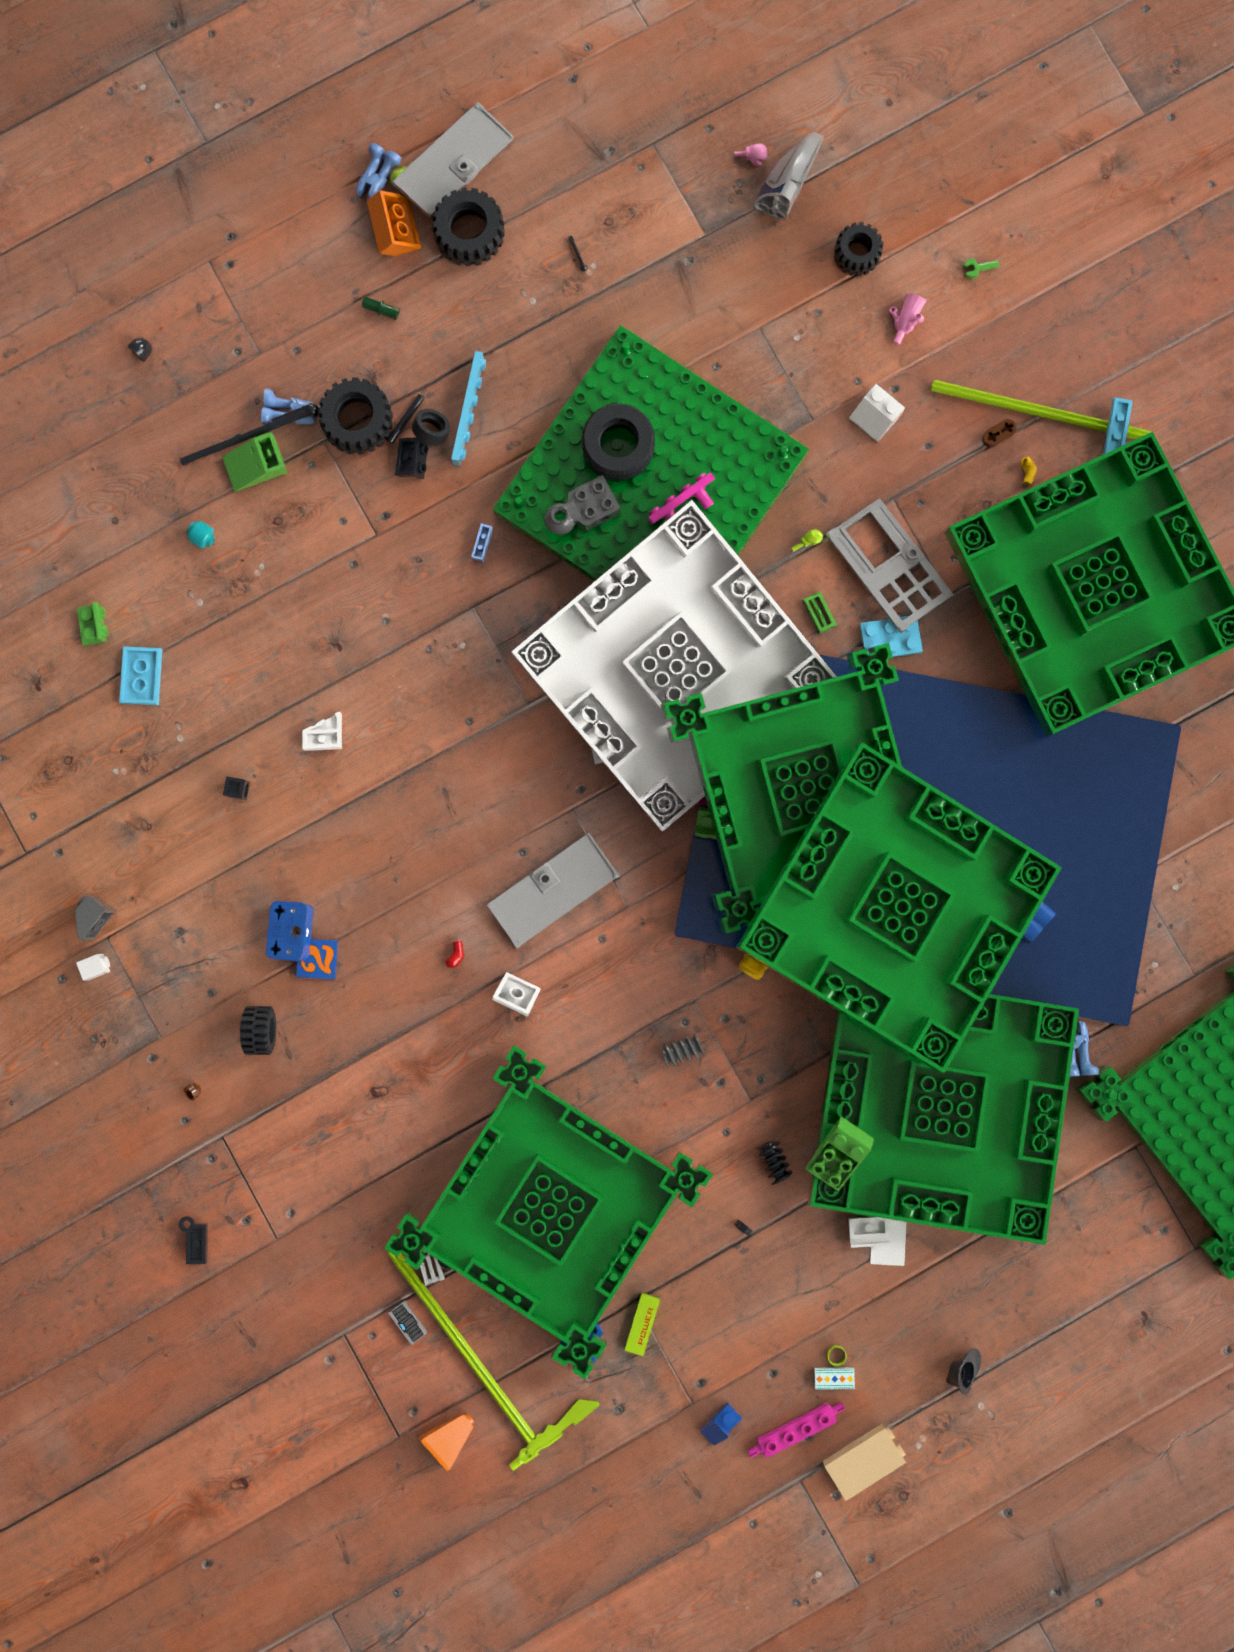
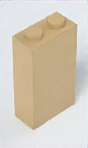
[822,1424,906,1501]

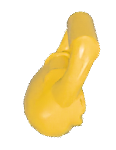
[738,953,768,980]

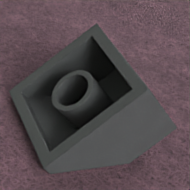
[75,895,117,941]

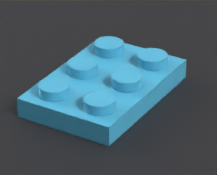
[859,616,923,657]

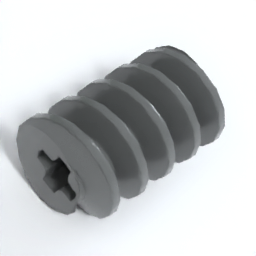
[662,1034,705,1068]

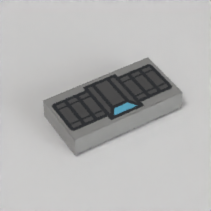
[389,1300,428,1345]

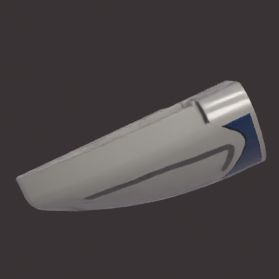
[754,132,824,220]

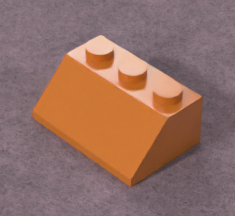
[367,190,421,256]

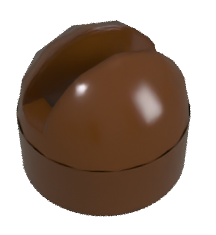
[184,1083,201,1101]

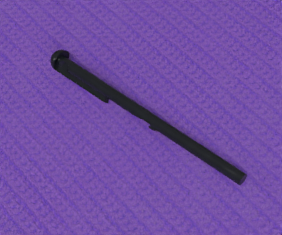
[180,403,319,465]

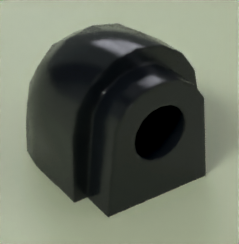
[127,338,152,362]

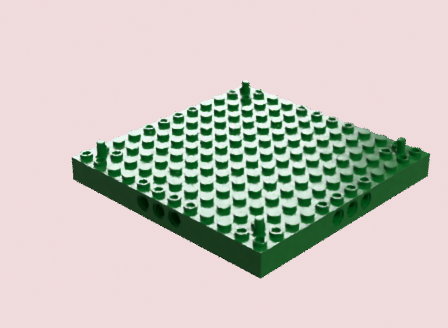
[493,325,809,582]
[944,432,1234,737]
[736,742,1062,1073]
[808,994,1079,1245]

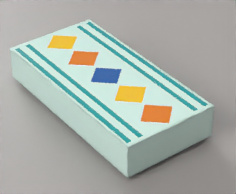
[814,1367,855,1389]

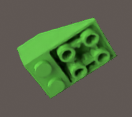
[222,432,288,492]
[805,1117,874,1191]

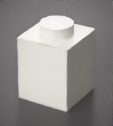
[76,954,110,981]

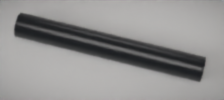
[387,394,425,444]

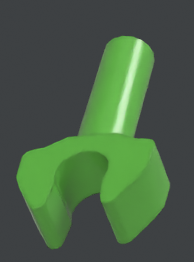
[963,258,999,279]

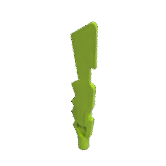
[509,1399,599,1471]

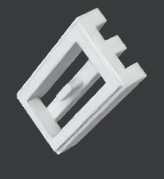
[420,1251,445,1285]

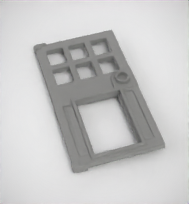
[825,498,954,633]

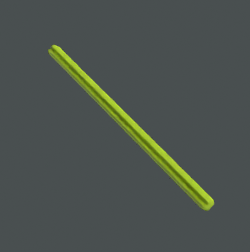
[931,380,1151,439]
[387,1252,535,1442]

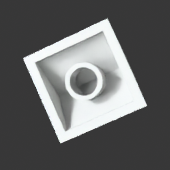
[492,972,541,1016]

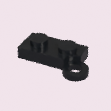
[179,1216,208,1264]

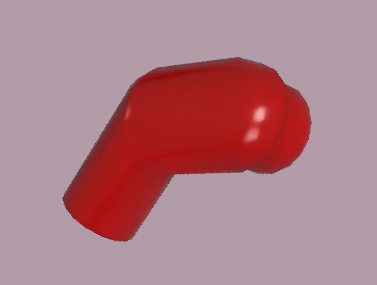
[445,941,464,968]

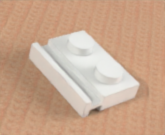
[848,1217,890,1248]

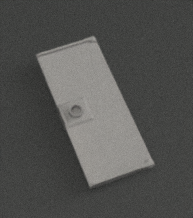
[392,102,514,218]
[487,833,620,948]

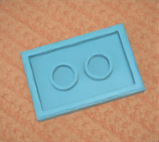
[119,647,162,705]

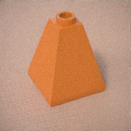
[417,1413,474,1471]

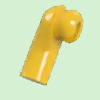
[1021,457,1037,486]

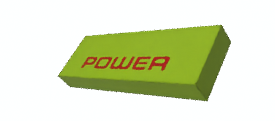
[624,1292,660,1356]

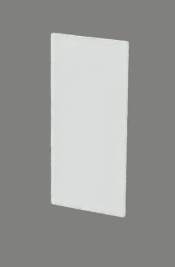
[870,1216,906,1266]

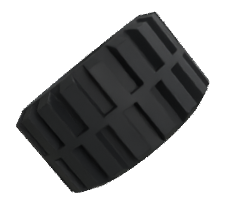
[834,222,883,276]
[240,1006,276,1055]

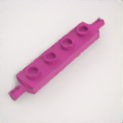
[747,1402,846,1458]

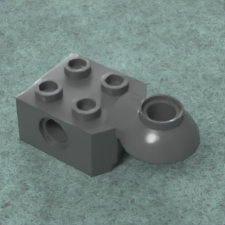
[544,475,620,534]

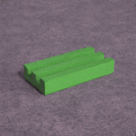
[803,592,837,634]

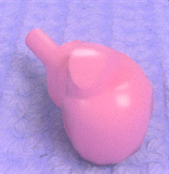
[734,143,767,166]

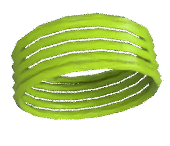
[827,1345,847,1366]

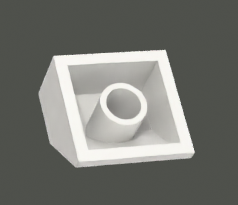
[849,384,905,442]

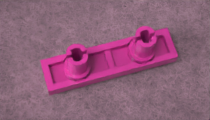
[647,472,715,525]

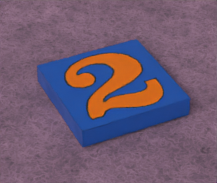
[296,939,338,979]

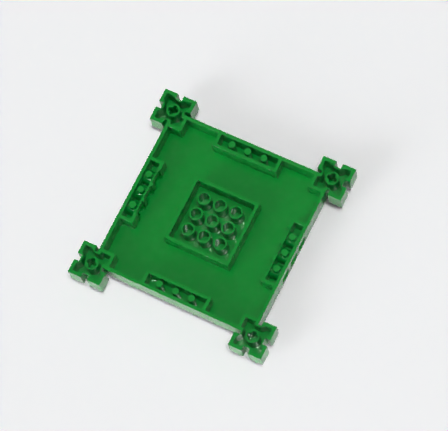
[660,643,902,934]
[1075,965,1234,1280]
[384,1045,713,1380]

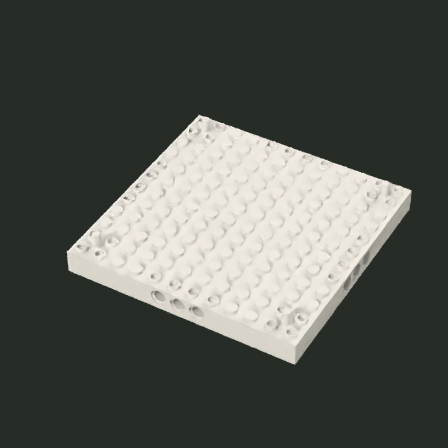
[511,500,837,832]

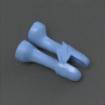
[356,143,402,200]
[261,388,317,424]
[1070,1021,1099,1076]

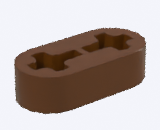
[982,419,1017,448]

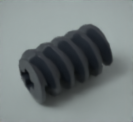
[756,1141,793,1185]

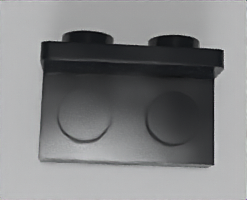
[395,437,428,479]

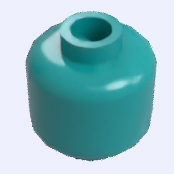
[186,520,216,549]

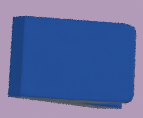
[700,1403,742,1446]

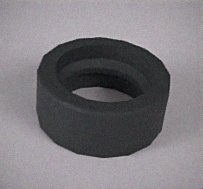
[412,409,450,446]

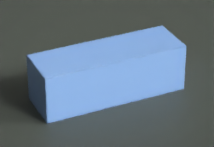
[471,523,493,563]

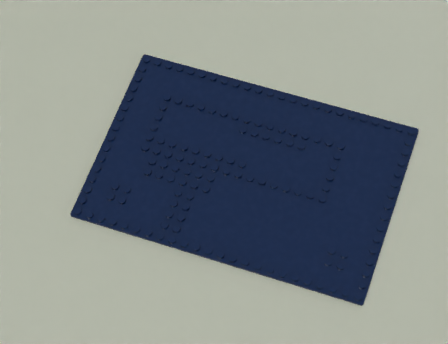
[674,655,1181,1026]

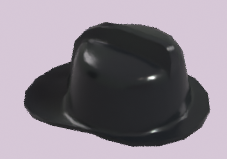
[946,1348,981,1395]

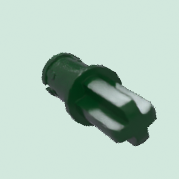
[362,297,400,320]

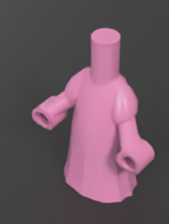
[889,293,926,345]

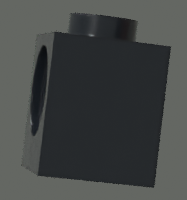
[223,776,250,801]

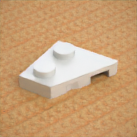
[302,712,342,751]

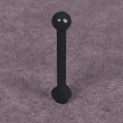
[568,235,588,272]

